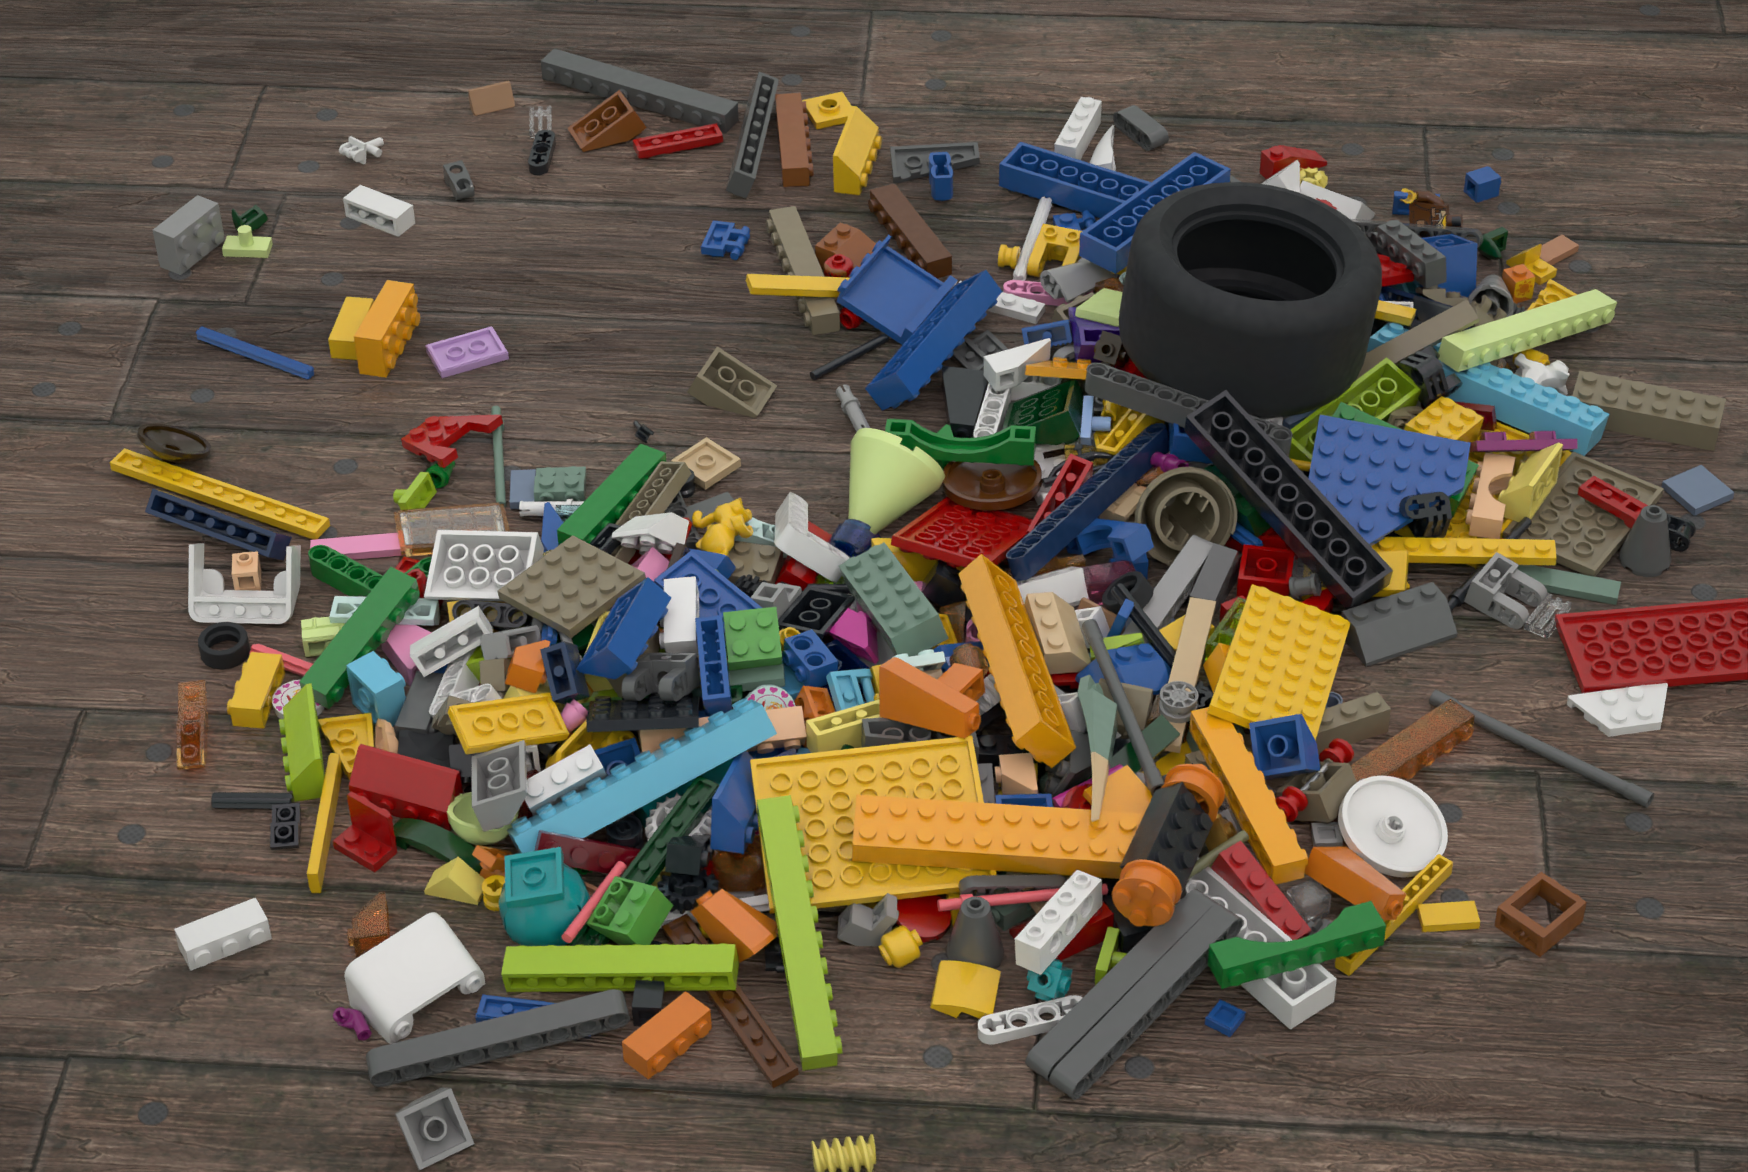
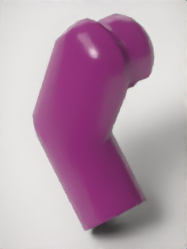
[333,1007,372,1040]

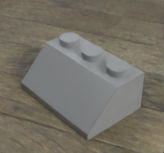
[472,740,527,832]

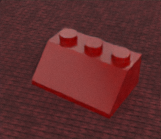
[1009,901,1114,961]

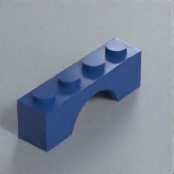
[1066,518,1154,562]

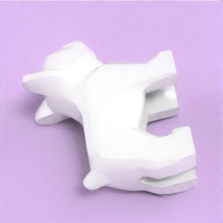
[1514,353,1570,396]

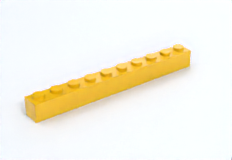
[1335,854,1453,976]

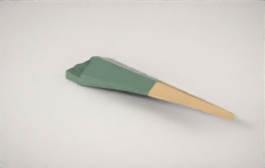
[1078,675,1118,822]

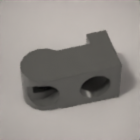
[443,160,475,200]

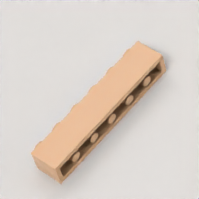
[638,706,807,754]

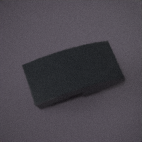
[270,803,301,850]

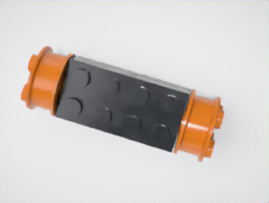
[1112,764,1225,926]

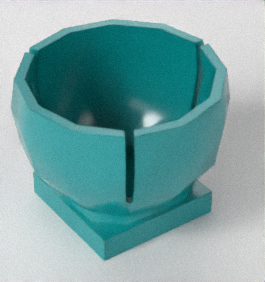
[498,847,590,946]

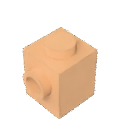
[232,551,262,591]

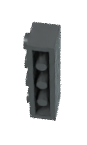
[1376,220,1447,288]

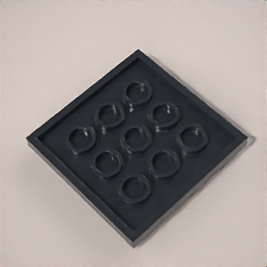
[586,693,699,732]

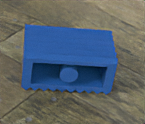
[1022,319,1073,347]

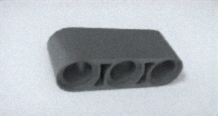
[1113,105,1169,151]

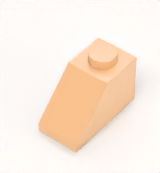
[994,753,1038,795]

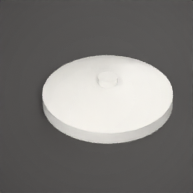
[1338,776,1448,877]

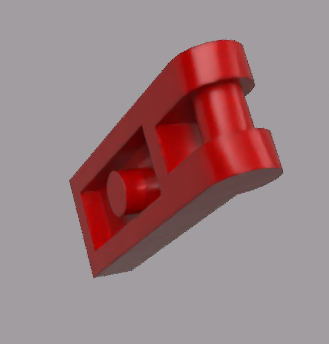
[1577,476,1648,528]

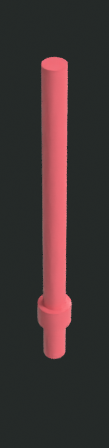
[937,884,1108,911]

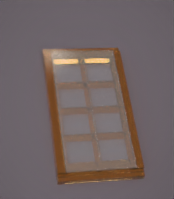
[394,502,510,557]

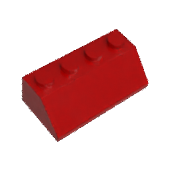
[349,744,463,832]

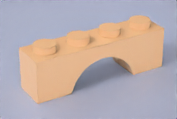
[1466,452,1515,539]

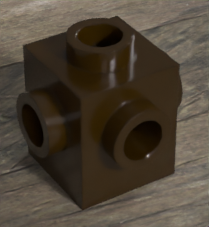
[1094,330,1130,368]

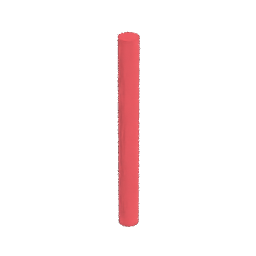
[562,861,627,943]

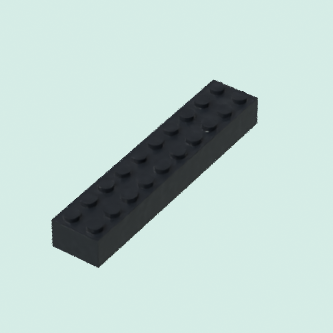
[1184,390,1393,610]

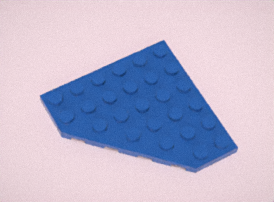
[1308,415,1471,546]

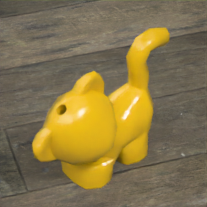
[692,498,754,556]

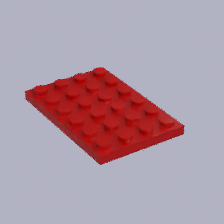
[891,497,1033,567]

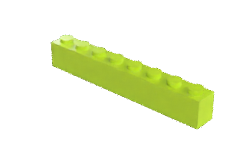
[501,943,739,992]

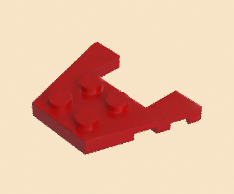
[401,414,503,468]

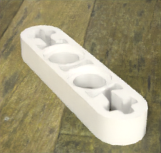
[978,995,1083,1045]

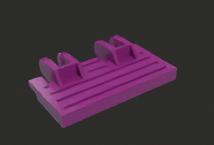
[1470,431,1578,452]

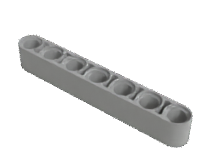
[1122,535,1213,647]

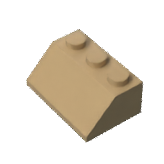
[1024,592,1091,674]

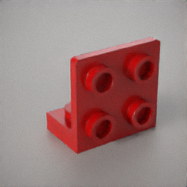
[333,791,398,873]

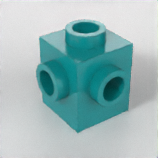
[1027,959,1073,1001]

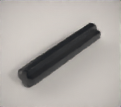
[211,792,293,809]

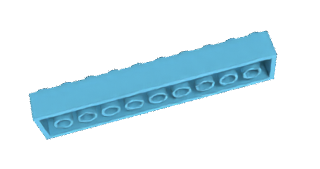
[1367,322,1609,456]
[507,698,777,853]

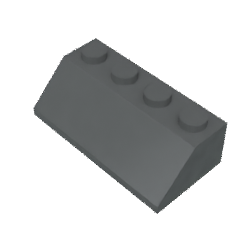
[1341,582,1457,667]

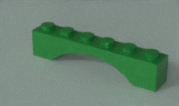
[885,419,1036,466]
[1208,901,1386,989]

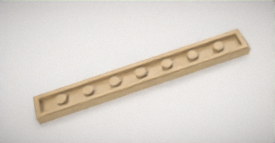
[1164,597,1216,753]

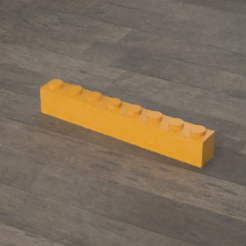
[1189,707,1308,885]

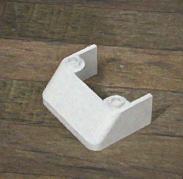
[188,543,301,624]

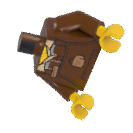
[1400,188,1463,238]

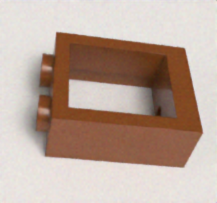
[1494,872,1587,957]

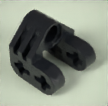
[1397,345,1463,409]
[1399,492,1452,538]

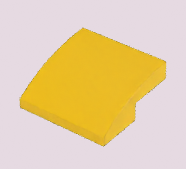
[930,960,1001,1019]

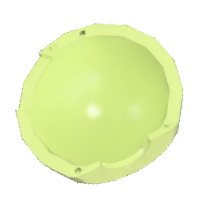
[447,792,519,845]

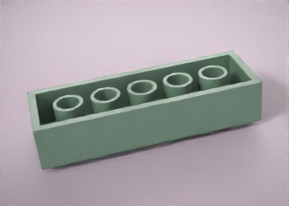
[839,542,948,657]

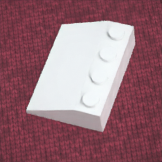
[424,530,544,601]

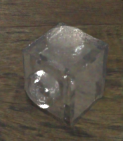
[1286,879,1331,924]

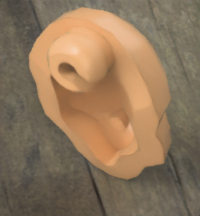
[374,718,399,754]

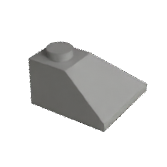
[395,1087,474,1170]

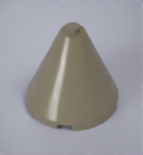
[1135,467,1237,566]

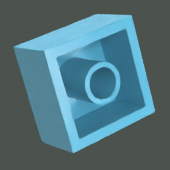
[346,651,406,726]

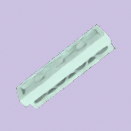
[329,596,440,626]

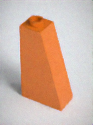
[879,657,981,739]
[1304,847,1407,920]

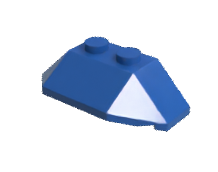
[1075,643,1172,695]

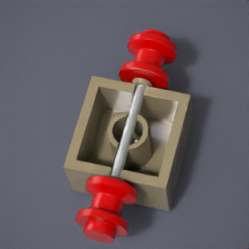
[1275,738,1357,823]

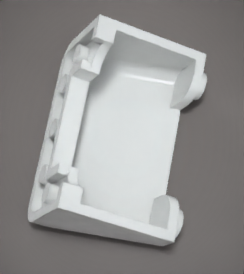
[345,912,485,1044]

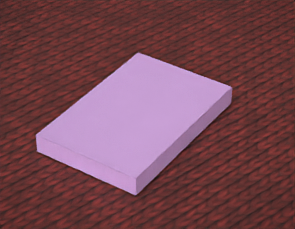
[425,327,509,378]

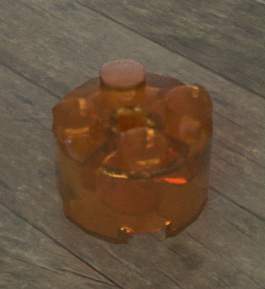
[712,835,766,892]

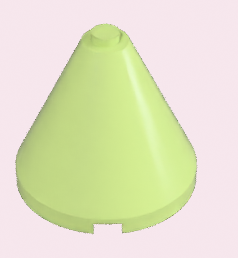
[848,428,945,540]

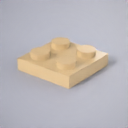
[671,437,741,490]

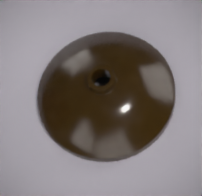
[137,424,211,464]

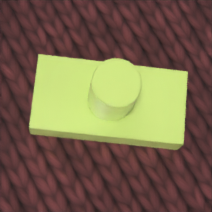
[222,225,273,258]

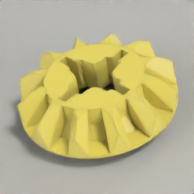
[1300,167,1328,188]

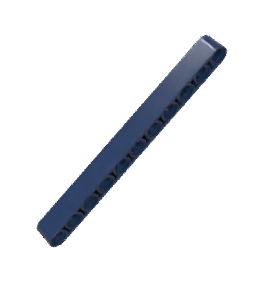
[1006,423,1169,581]

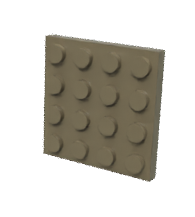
[497,535,646,638]

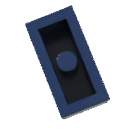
[540,641,590,705]

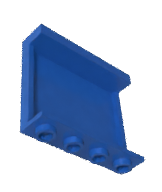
[836,235,958,345]

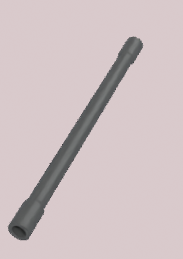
[1082,619,1165,795]
[1429,690,1654,808]

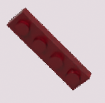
[534,830,641,876]

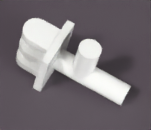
[339,136,384,165]

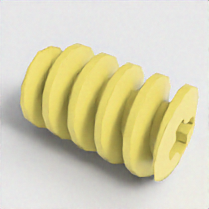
[811,1134,876,1172]

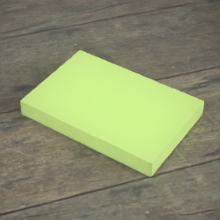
[1075,288,1123,327]

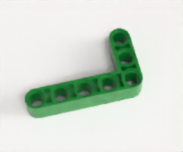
[308,545,432,597]

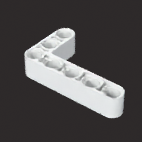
[973,376,1061,438]
[774,492,849,582]
[429,645,502,718]

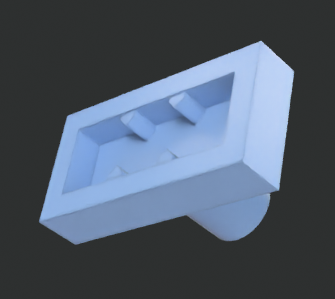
[1080,396,1111,451]

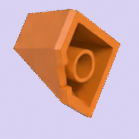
[690,889,778,963]

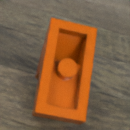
[472,845,513,879]

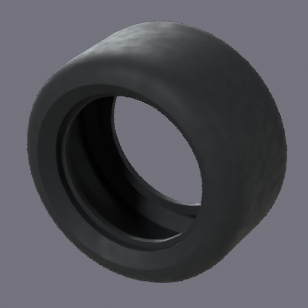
[1119,182,1382,418]

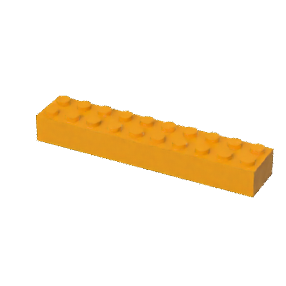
[958,554,1076,768]
[852,795,1142,879]

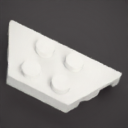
[1567,683,1668,737]

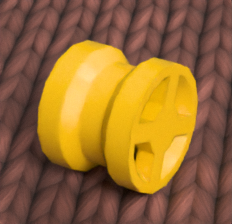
[998,244,1020,269]
[482,875,505,911]

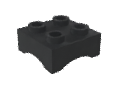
[398,730,456,768]

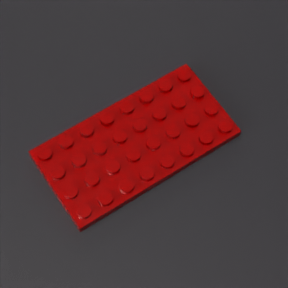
[1554,598,1748,693]

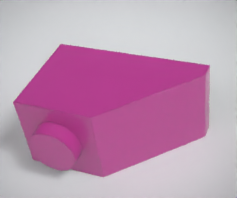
[829,608,879,664]

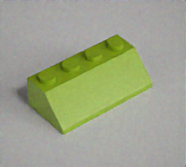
[279,683,325,802]

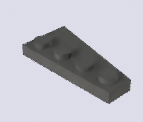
[890,142,980,184]

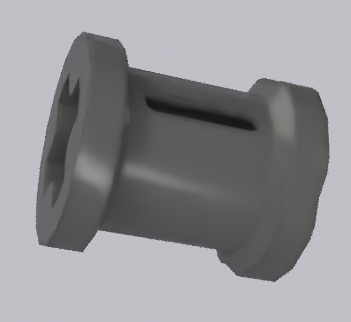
[1289,573,1321,600]

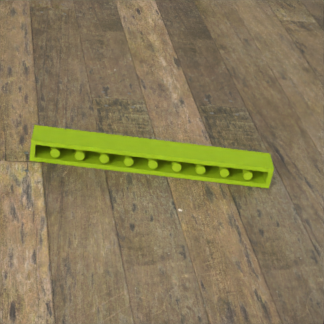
[757,795,843,1071]

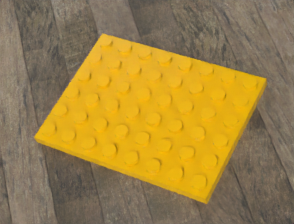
[750,736,996,914]

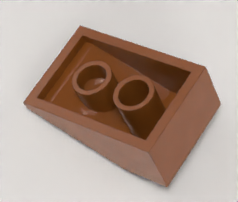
[567,90,647,152]
[815,222,876,270]

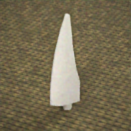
[1090,125,1116,171]

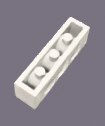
[1015,870,1102,975]

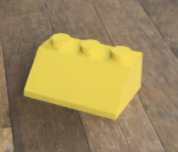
[1498,443,1563,522]

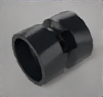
[606,814,644,849]

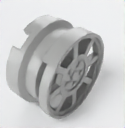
[1159,681,1198,723]

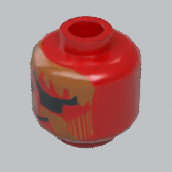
[824,254,853,278]

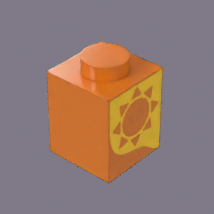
[1502,264,1536,303]

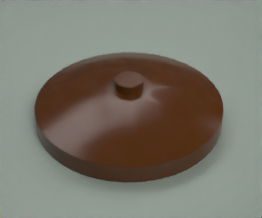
[942,459,1042,510]

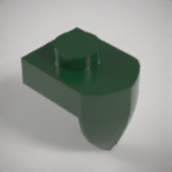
[232,205,269,231]
[1477,227,1508,260]

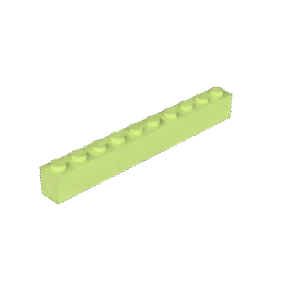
[1438,289,1617,372]

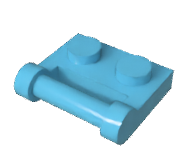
[826,669,875,712]

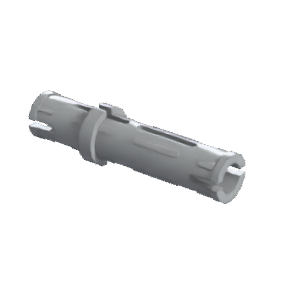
[836,385,870,432]

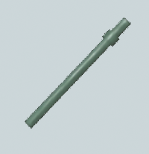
[491,406,506,509]

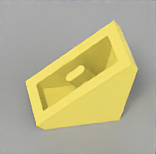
[424,857,485,905]

